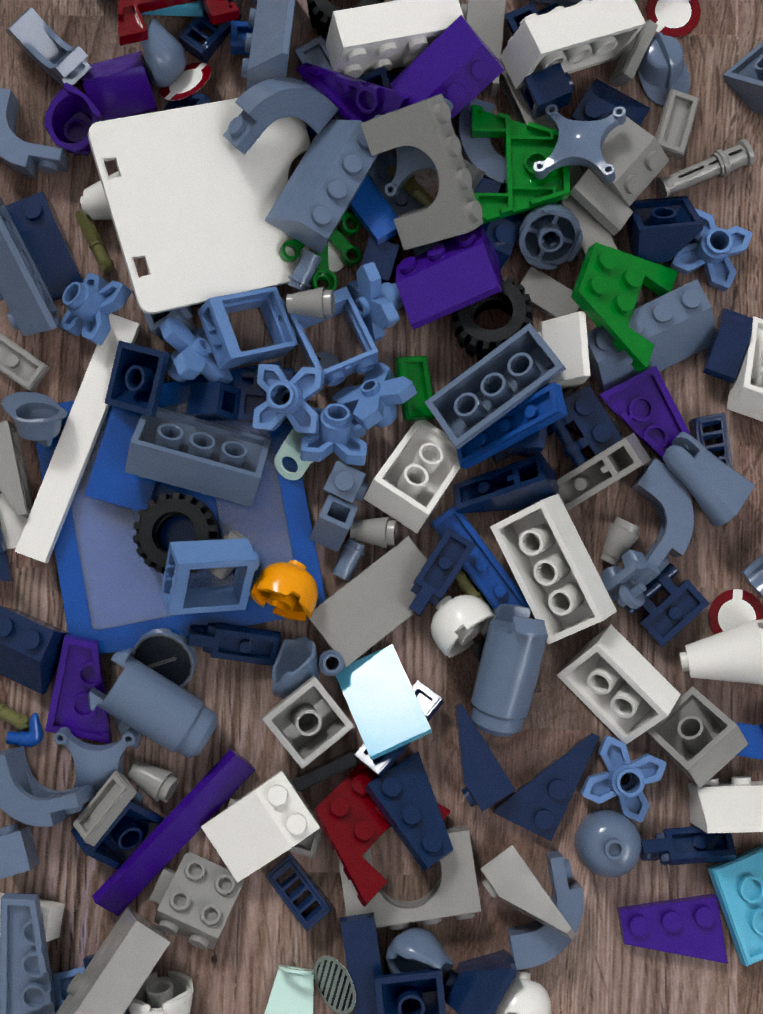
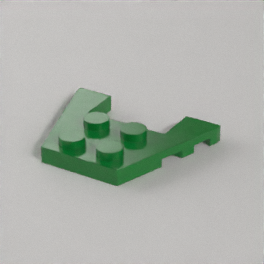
[470,105,570,224]
[571,242,677,372]

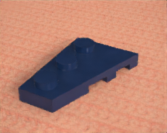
[365,751,453,872]

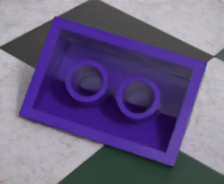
[389,15,504,120]
[396,226,502,330]

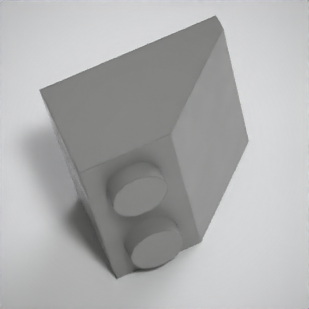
[581,116,669,207]
[261,675,354,769]
[646,686,748,788]

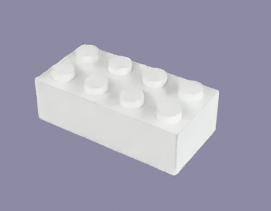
[325,0,463,78]
[500,0,646,90]
[490,494,617,645]

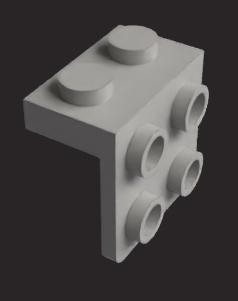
[154,852,244,950]

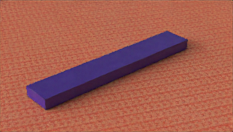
[92,749,255,916]

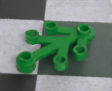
[279,211,361,291]

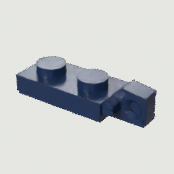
[409,528,476,617]
[188,622,281,666]
[640,826,737,866]

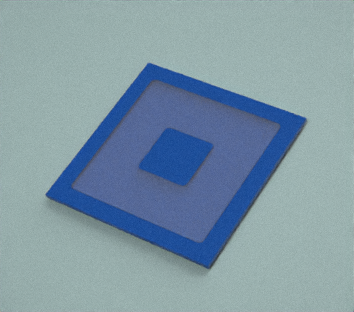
[36,361,326,655]

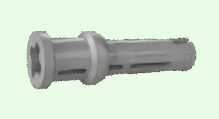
[658,139,755,198]

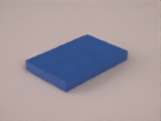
[84,406,158,512]

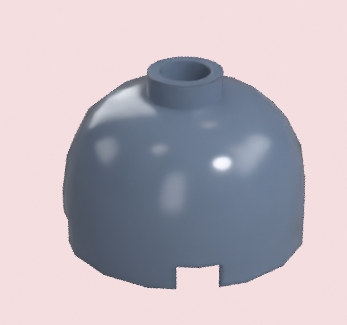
[518,203,583,270]
[574,809,642,878]

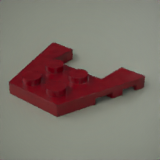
[118,0,239,46]
[313,764,451,907]

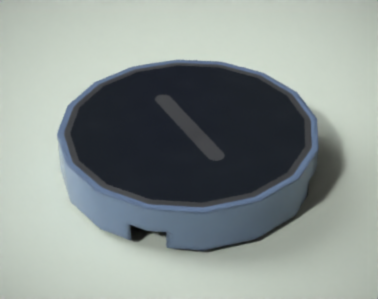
[132,628,197,687]

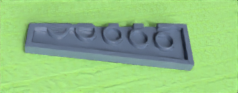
[0,893,57,1014]

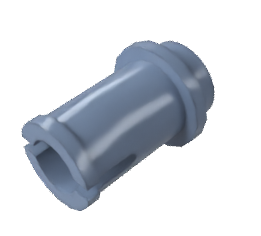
[288,249,322,292]
[331,538,366,581]
[318,650,344,676]

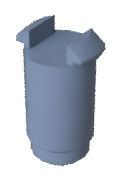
[471,604,548,737]
[88,648,218,758]

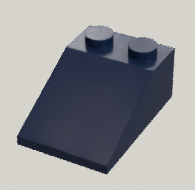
[6,191,83,301]

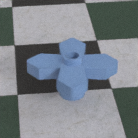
[669,209,753,291]
[346,262,404,343]
[59,273,132,346]
[159,317,233,384]
[332,362,417,429]
[252,364,325,435]
[300,403,367,466]
[580,735,667,822]

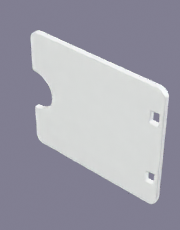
[88,98,344,314]

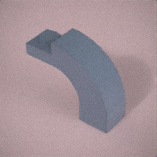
[5,7,91,86]
[223,77,339,155]
[0,88,70,179]
[457,98,505,193]
[630,458,694,572]
[0,746,96,827]
[506,850,584,970]

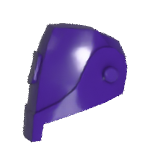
[44,83,104,156]

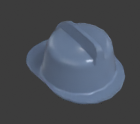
[637,32,690,106]
[1,392,67,447]

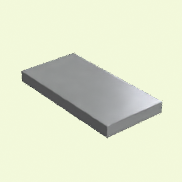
[306,536,427,667]

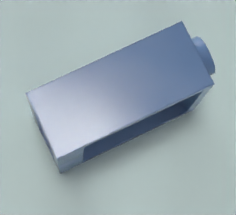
[197,286,298,371]
[288,286,378,386]
[161,538,259,616]

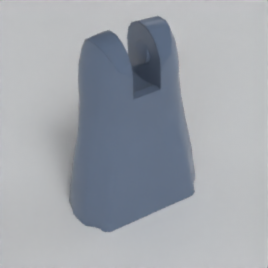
[663,432,755,527]

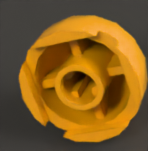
[250,560,318,621]

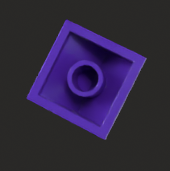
[82,51,158,121]

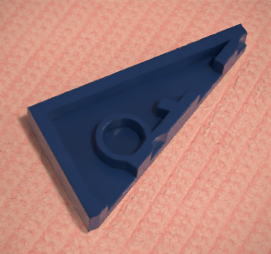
[493,733,600,841]

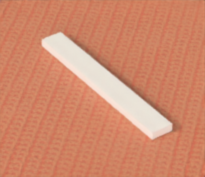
[15,313,141,563]

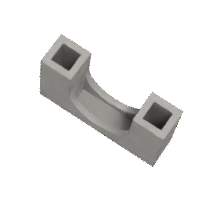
[361,94,483,250]
[338,825,482,930]

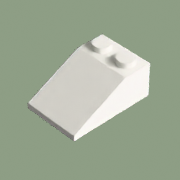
[726,316,763,422]
[363,420,461,533]
[201,769,320,883]

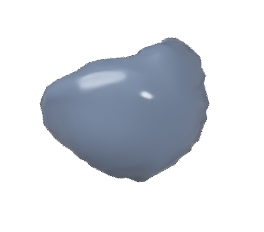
[141,19,187,88]
[272,636,320,699]
[385,927,454,975]

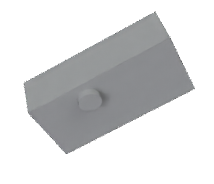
[56,907,170,1014]

